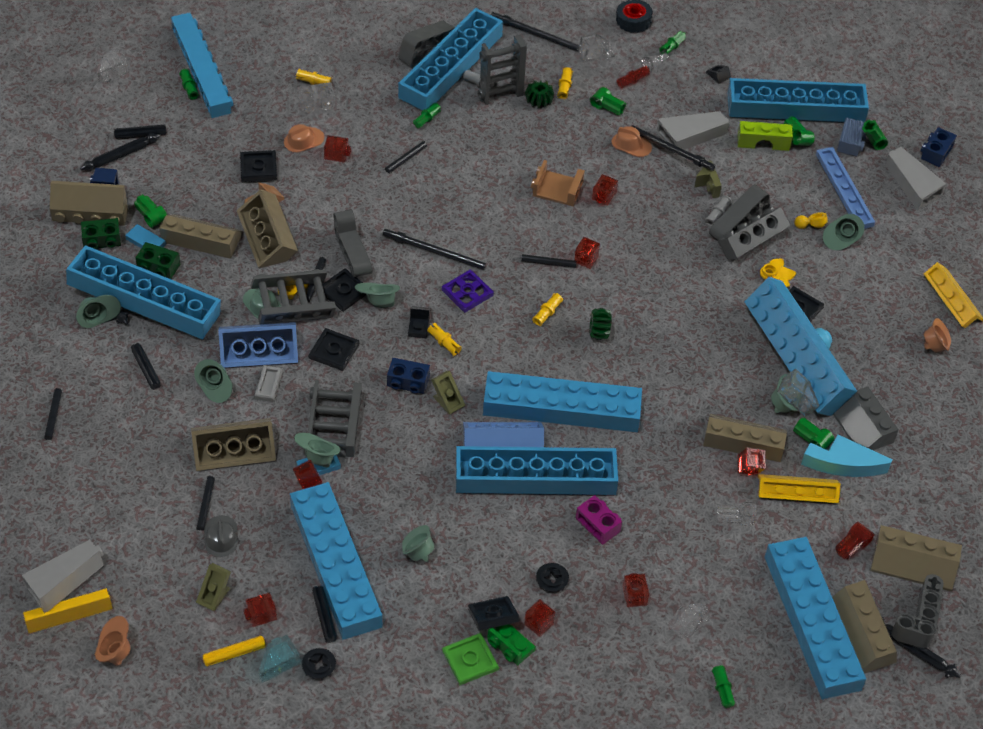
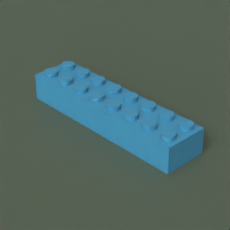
[398,8,503,110]
[727,78,869,122]
[66,245,221,340]
[744,277,857,416]
[483,371,642,432]
[456,446,618,495]
[290,482,383,640]
[765,537,866,699]

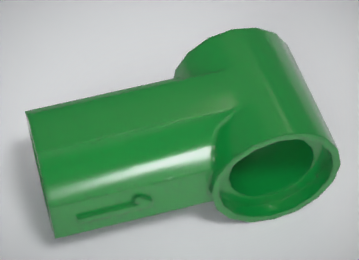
[590,87,626,115]
[783,116,815,146]
[862,120,888,150]
[134,194,167,228]
[793,418,835,449]

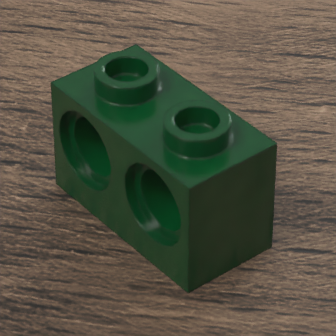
[81,218,121,249]
[135,242,181,279]

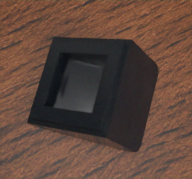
[706,65,731,84]

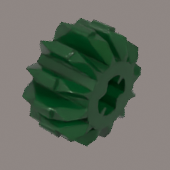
[525,80,554,109]
[589,308,612,340]

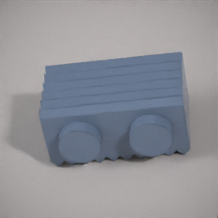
[837,118,866,156]

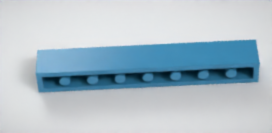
[171,12,233,118]

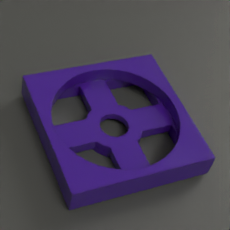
[442,269,494,313]

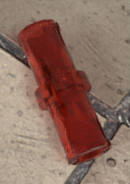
[616,65,650,89]

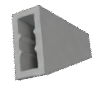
[657,111,729,150]
[885,147,946,210]
[22,540,104,613]

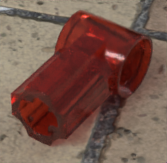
[835,522,875,560]

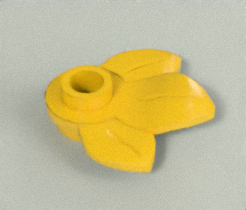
[760,259,796,287]

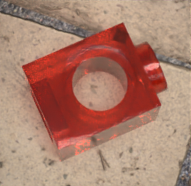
[324,135,351,163]
[592,174,618,206]
[574,237,600,269]
[738,447,766,475]
[293,459,323,489]
[622,573,649,607]
[243,592,277,627]
[524,599,555,637]

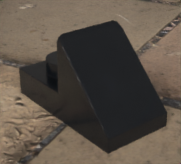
[408,306,431,339]

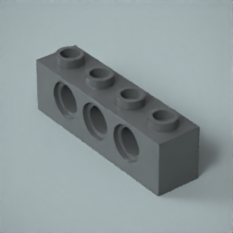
[718,206,790,260]

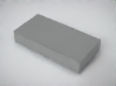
[255,365,283,402]

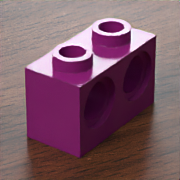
[575,495,622,545]

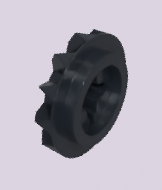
[536,563,569,593]
[302,648,336,680]

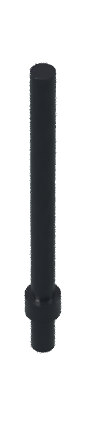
[491,12,582,52]
[631,125,715,171]
[382,229,486,270]

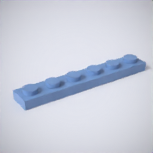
[816,147,875,229]

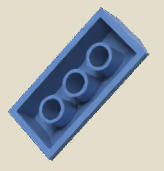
[218,322,298,367]
[463,422,544,447]

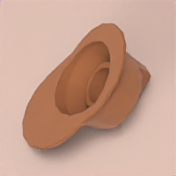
[284,124,325,152]
[612,126,652,157]
[924,318,951,353]
[95,616,131,666]

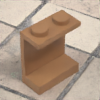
[531,160,585,207]

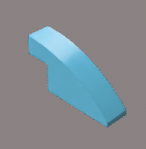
[801,435,893,477]

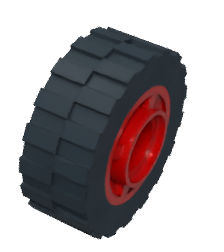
[616,0,653,33]

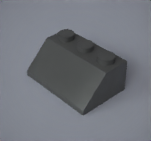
[833,386,899,450]

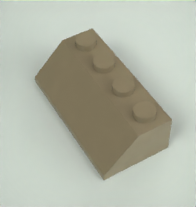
[50,181,128,226]
[237,189,298,268]
[160,214,243,259]
[703,414,787,462]
[191,418,276,471]
[870,525,962,591]
[832,580,897,673]

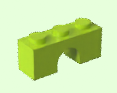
[737,121,793,151]

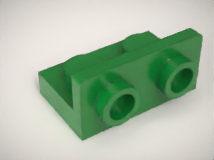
[487,624,536,666]

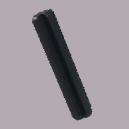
[114,124,167,139]
[131,343,161,390]
[312,585,336,643]

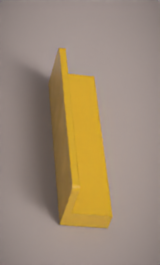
[924,262,983,328]
[758,474,841,503]
[23,588,112,634]

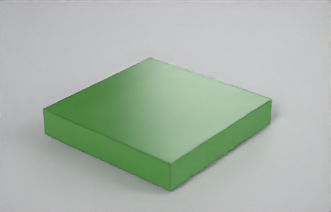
[442,633,499,685]

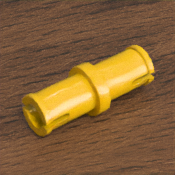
[557,67,573,99]
[296,69,332,88]
[532,293,563,326]
[427,323,462,356]

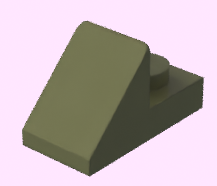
[694,160,722,198]
[431,371,465,414]
[196,563,231,611]

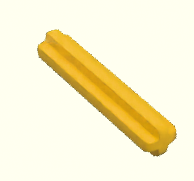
[202,636,265,666]

